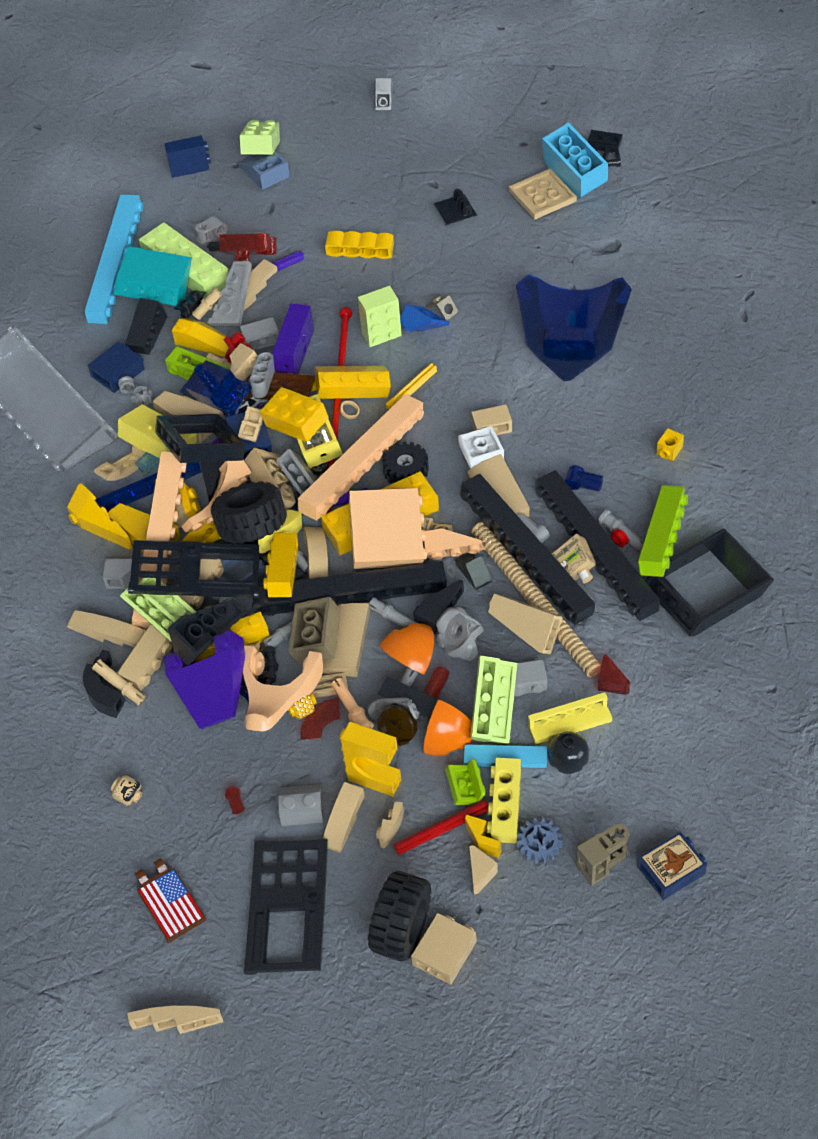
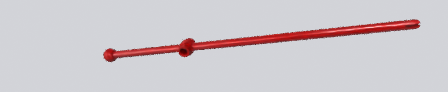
[326,307,353,514]

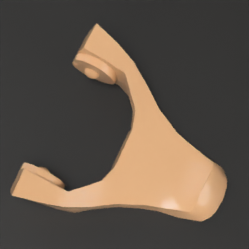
[243,646,323,732]

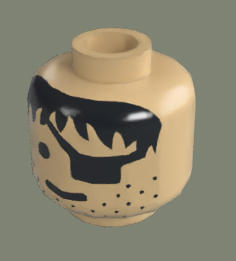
[110,775,143,806]

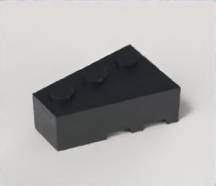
[125,298,168,355]

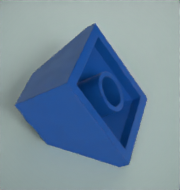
[400,304,450,332]

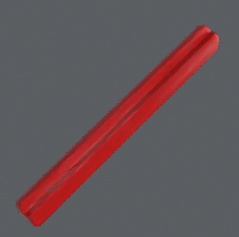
[393,800,489,855]

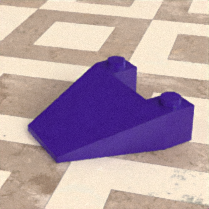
[164,630,245,729]

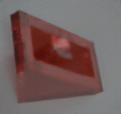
[598,654,630,695]

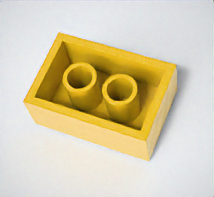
[260,387,329,442]

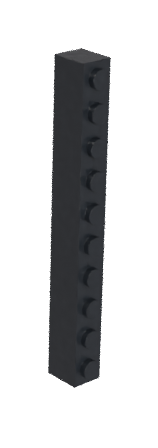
[535,470,660,621]
[460,474,596,626]
[252,561,447,616]

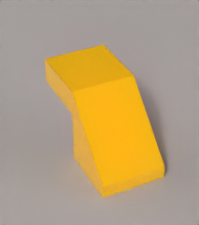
[465,815,501,859]

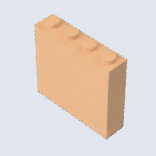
[349,488,427,569]

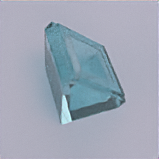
[135,452,160,476]

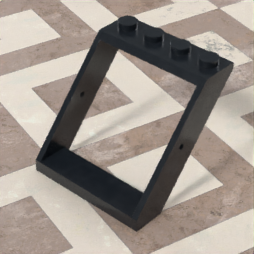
[644,528,774,636]

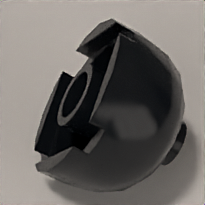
[548,731,589,774]

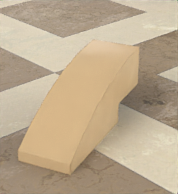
[323,782,365,853]

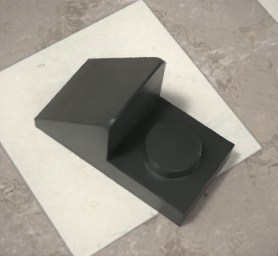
[455,553,492,590]

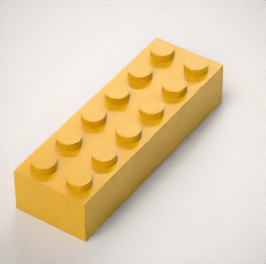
[321,471,439,555]

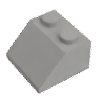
[278,784,323,826]

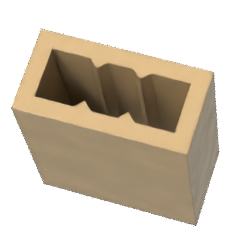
[411,913,477,985]

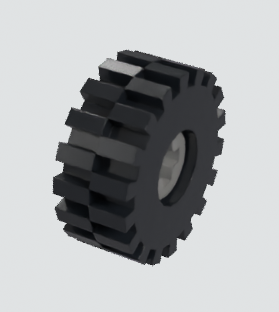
[382,441,429,484]

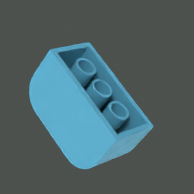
[542,123,608,199]

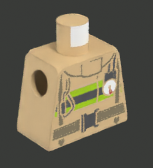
[552,534,596,583]

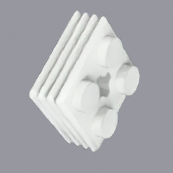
[458,426,504,468]

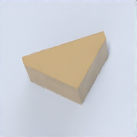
[469,845,498,894]

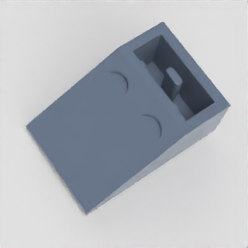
[238,152,290,190]

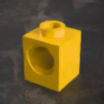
[656,428,684,461]

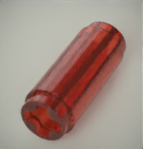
[423,667,450,699]

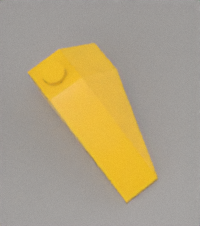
[172,318,229,357]
[67,483,132,550]

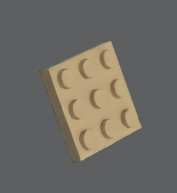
[509,168,577,220]

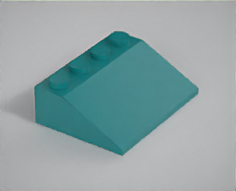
[114,246,192,306]

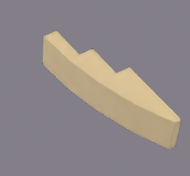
[244,259,277,310]
[67,610,146,648]
[127,1005,223,1034]

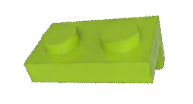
[445,759,485,805]

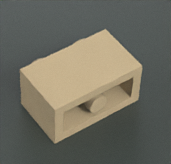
[471,404,512,435]

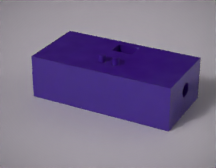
[272,303,314,374]

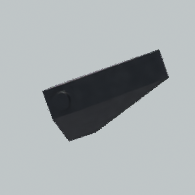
[168,599,246,666]

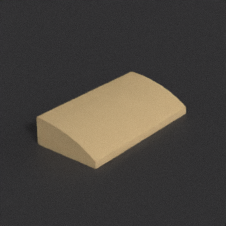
[467,454,529,517]
[322,603,370,677]

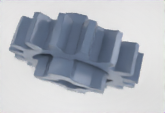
[517,818,563,864]

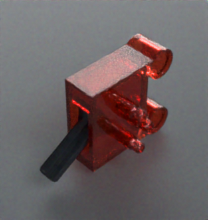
[207,233,276,261]

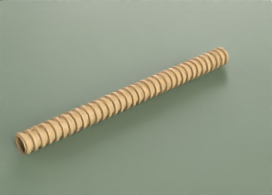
[471,522,602,677]

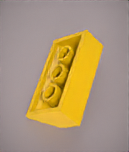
[314,366,391,399]

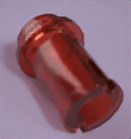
[225,786,245,814]

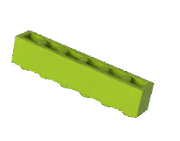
[638,485,688,577]

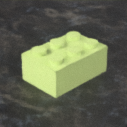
[240,120,280,154]
[358,286,402,347]

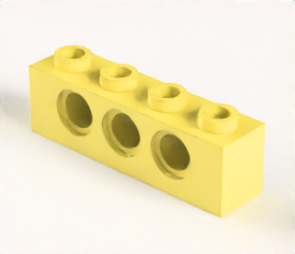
[487,758,521,843]

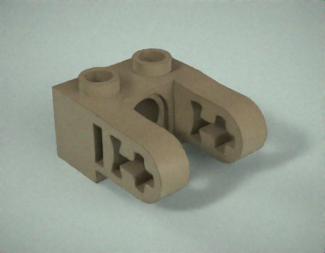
[576,824,629,886]

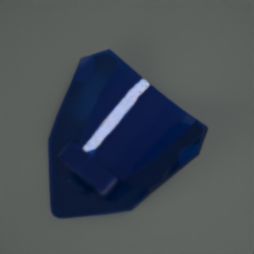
[516,274,632,381]

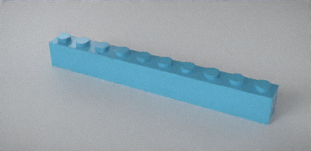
[85,195,144,324]

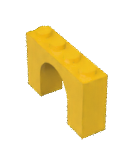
[339,722,401,797]

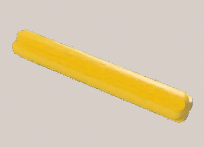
[386,363,437,410]

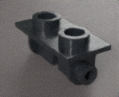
[174,290,206,318]

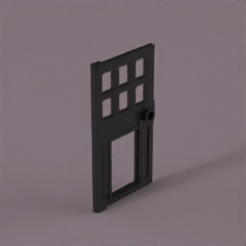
[128,540,260,598]
[244,839,328,975]

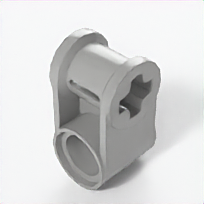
[195,216,228,245]

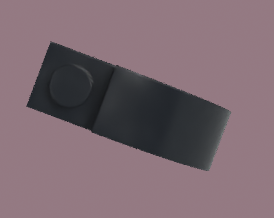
[83,650,125,718]

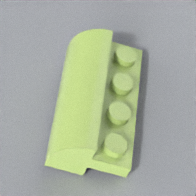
[120,578,196,641]
[470,656,517,744]

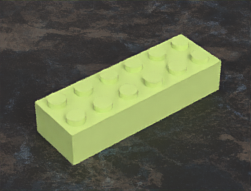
[139,222,229,298]

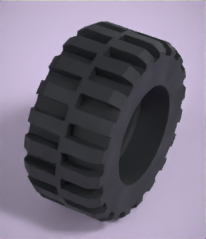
[210,481,287,543]
[368,871,431,962]

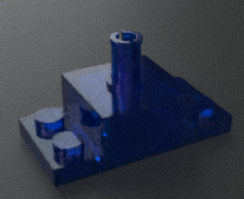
[180,360,252,416]

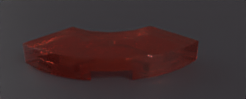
[301,698,340,740]

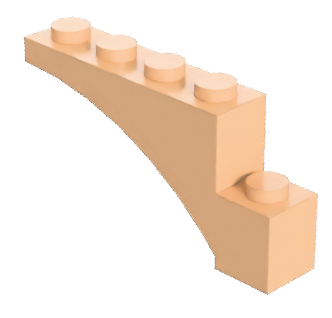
[182,460,252,533]

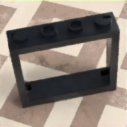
[155,414,246,463]

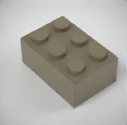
[289,597,340,665]

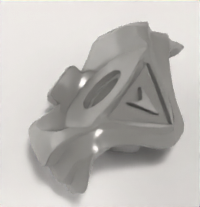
[436,607,484,661]

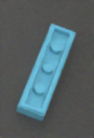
[464,745,547,768]

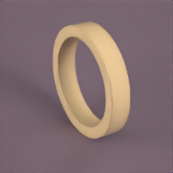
[340,401,360,419]

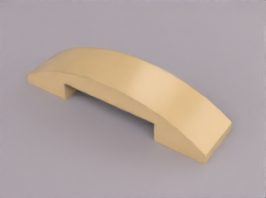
[94,446,152,481]
[303,526,328,579]

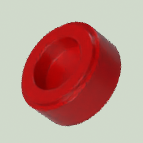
[611,528,629,548]

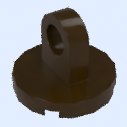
[377,705,417,746]

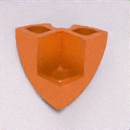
[379,623,434,675]
[423,700,473,756]

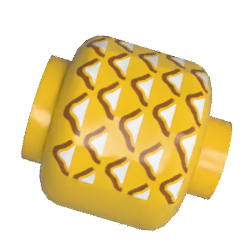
[288,693,317,719]

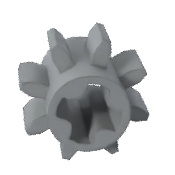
[131,386,153,407]

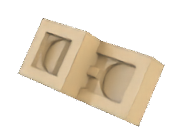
[238,406,263,442]

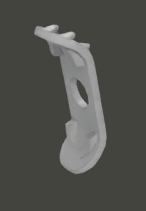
[367,698,420,720]

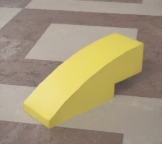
[258,509,302,553]

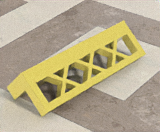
[528,692,612,745]

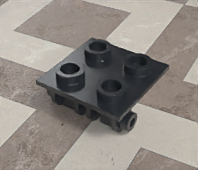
[434,189,477,225]

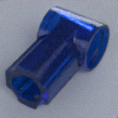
[565,465,604,492]

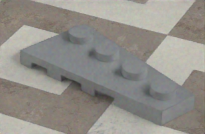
[207,261,252,326]

